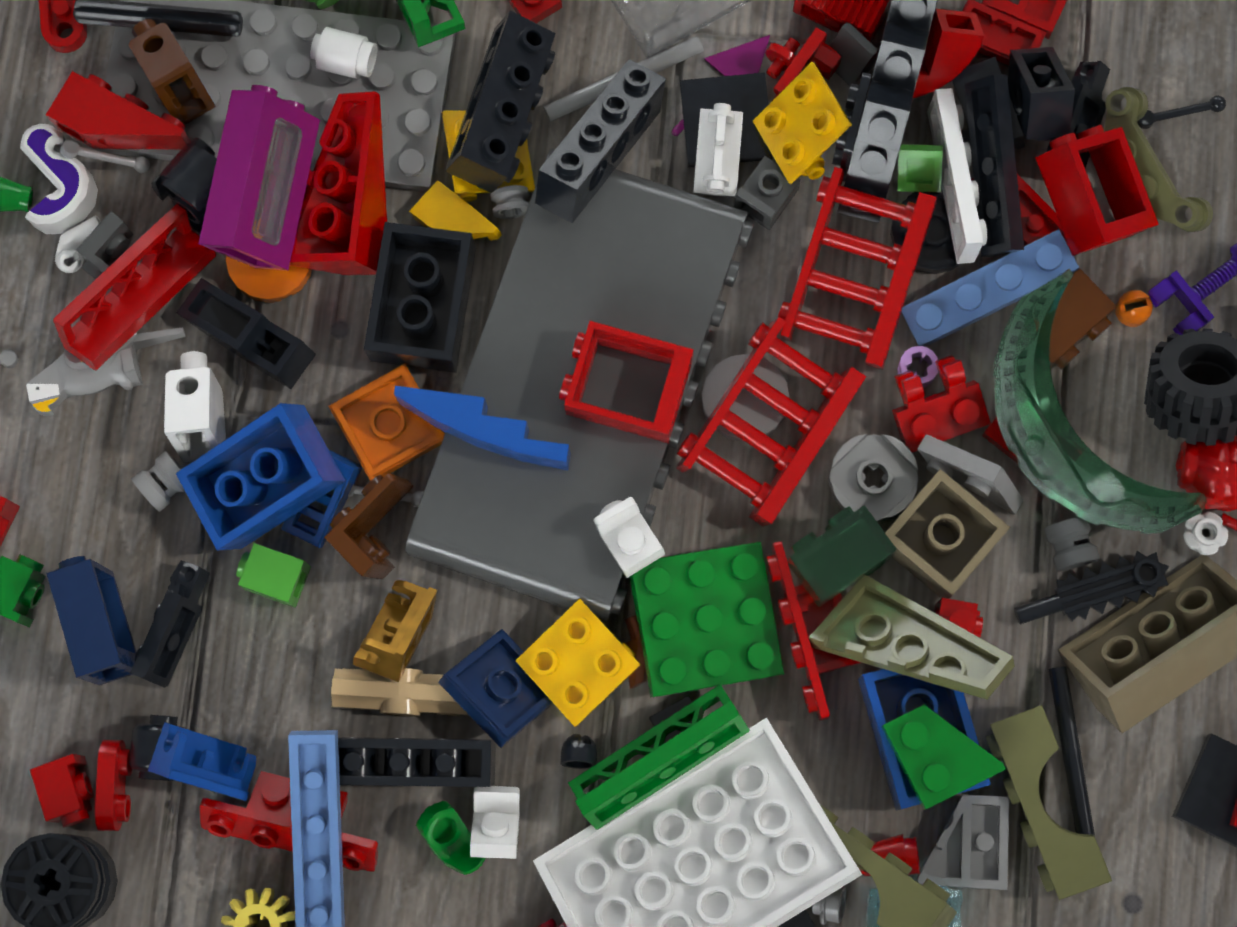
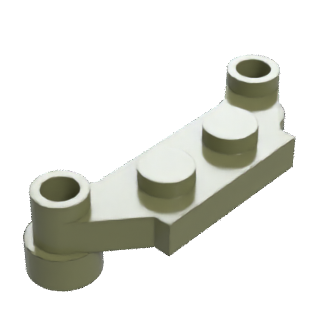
[1104,87,1213,232]

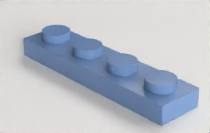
[901,229,1079,347]

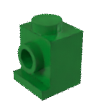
[0,554,46,627]

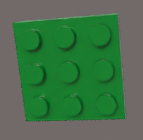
[630,542,784,698]

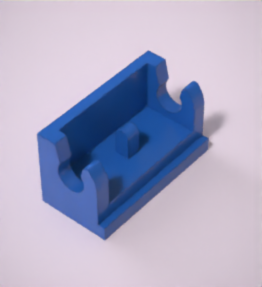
[148,722,256,801]

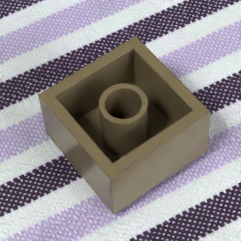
[877,469,1010,599]

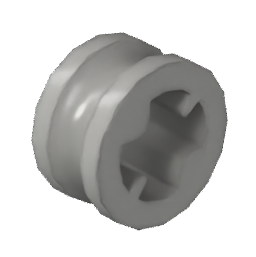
[490,185,529,219]

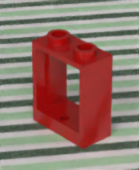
[1035,125,1159,256]
[559,321,694,443]

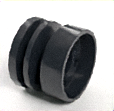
[0,833,118,927]

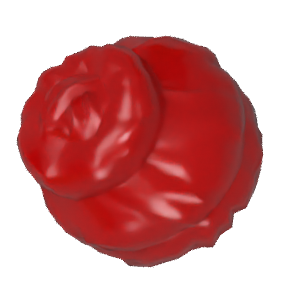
[1175,436,1237,512]

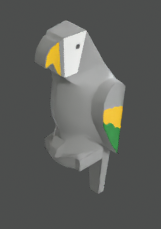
[26,327,186,416]

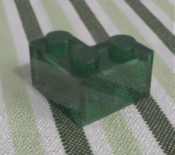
[788,505,897,607]

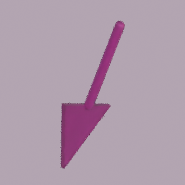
[671,35,770,136]

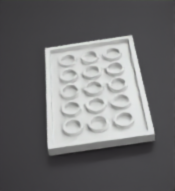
[533,718,862,927]

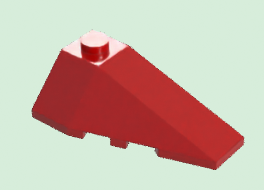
[290,91,387,275]

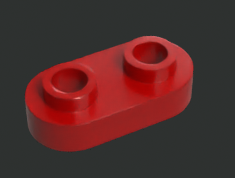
[39,0,87,53]
[95,739,133,831]

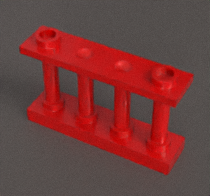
[778,167,937,370]
[676,317,867,527]

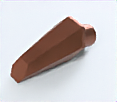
[625,615,647,689]

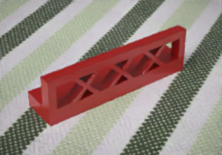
[53,204,216,371]

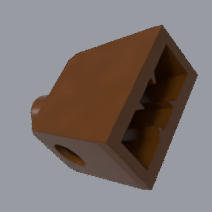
[128,19,216,125]

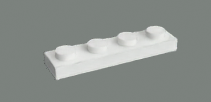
[927,88,987,264]

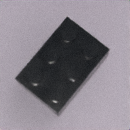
[364,222,476,373]

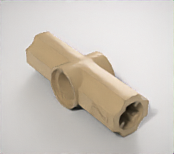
[331,668,468,717]

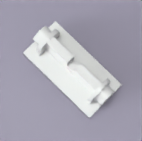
[693,103,743,197]

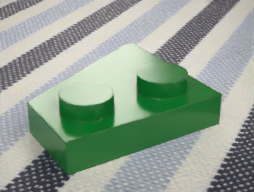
[881,705,1006,810]

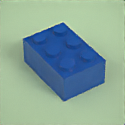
[176,403,346,551]
[858,669,991,811]

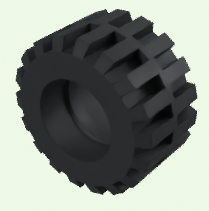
[1144,328,1237,446]

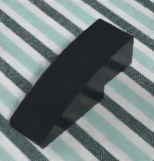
[176,278,316,389]

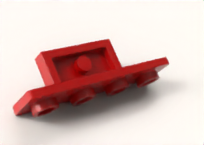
[766,541,860,721]
[199,771,378,872]

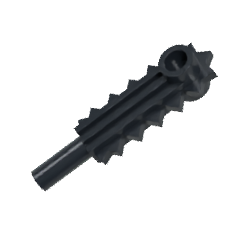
[1014,551,1169,625]

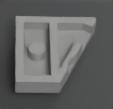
[917,794,1009,890]

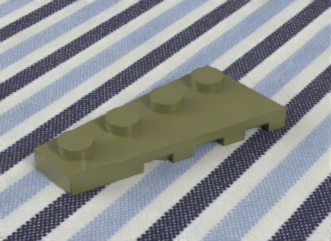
[809,574,1015,700]

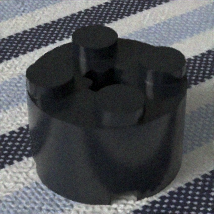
[151,137,217,234]

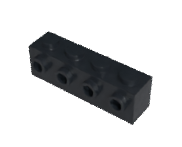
[445,10,556,193]

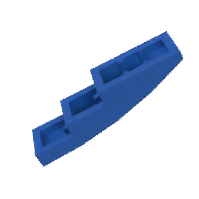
[394,386,571,470]

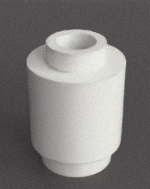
[310,27,377,79]

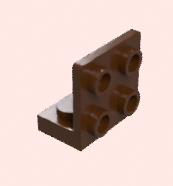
[324,473,413,580]

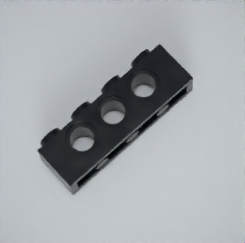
[535,59,666,223]
[338,737,496,787]

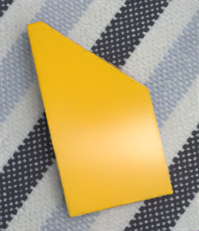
[409,180,502,241]

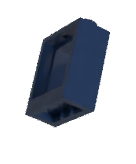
[46,556,137,686]

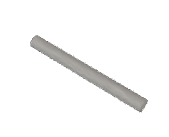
[543,36,704,122]

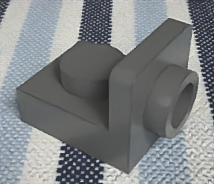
[76,211,133,279]

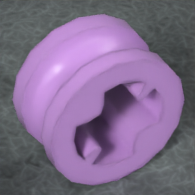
[897,346,938,388]

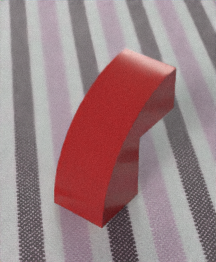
[913,8,984,98]

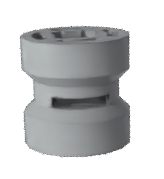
[131,451,185,512]

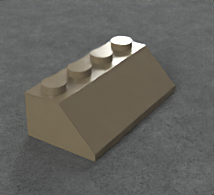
[1058,555,1237,734]

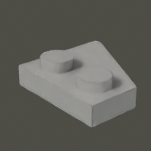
[918,434,1024,515]

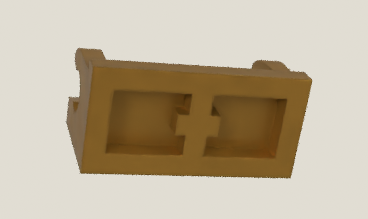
[353,580,437,682]

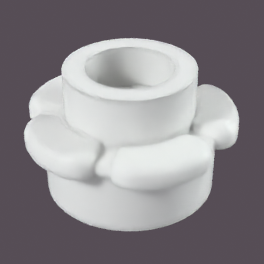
[1183,512,1228,555]

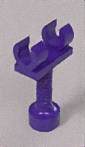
[1148,243,1237,335]

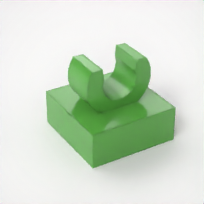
[897,144,943,192]

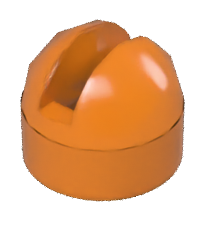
[1115,290,1153,327]

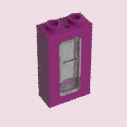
[199,85,320,270]

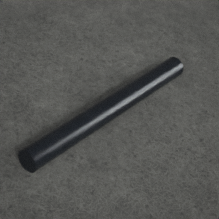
[1048,666,1095,836]

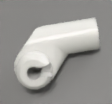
[55,215,101,273]

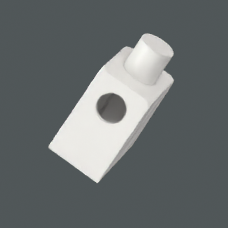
[164,351,226,463]

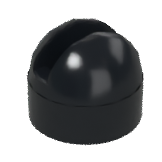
[560,734,597,769]

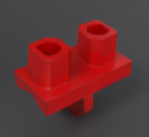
[765,27,842,101]

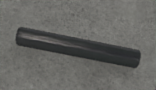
[73,0,243,37]

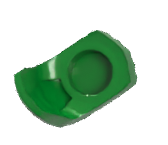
[416,801,486,875]

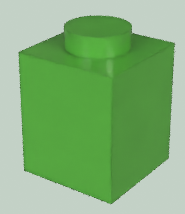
[236,543,311,608]

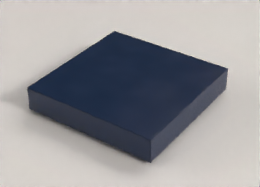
[438,629,554,748]

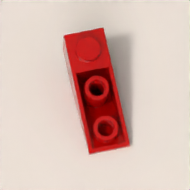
[45,71,191,150]

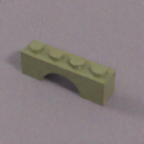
[985,705,1112,900]
[820,804,957,927]

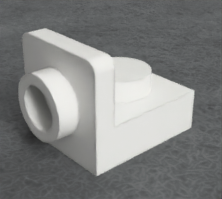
[593,497,665,578]
[470,786,520,859]

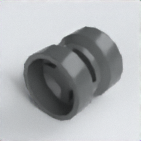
[1044,516,1100,572]

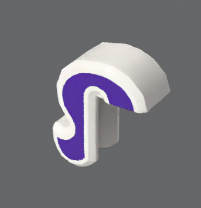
[20,124,98,234]

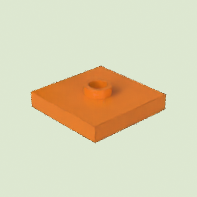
[328,364,445,481]

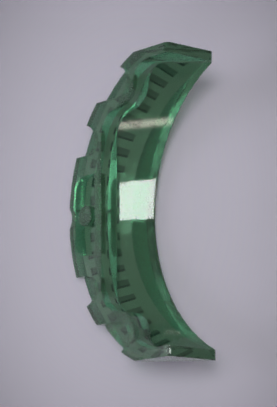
[993,268,1208,534]

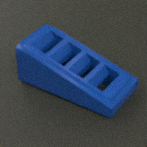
[281,450,362,548]

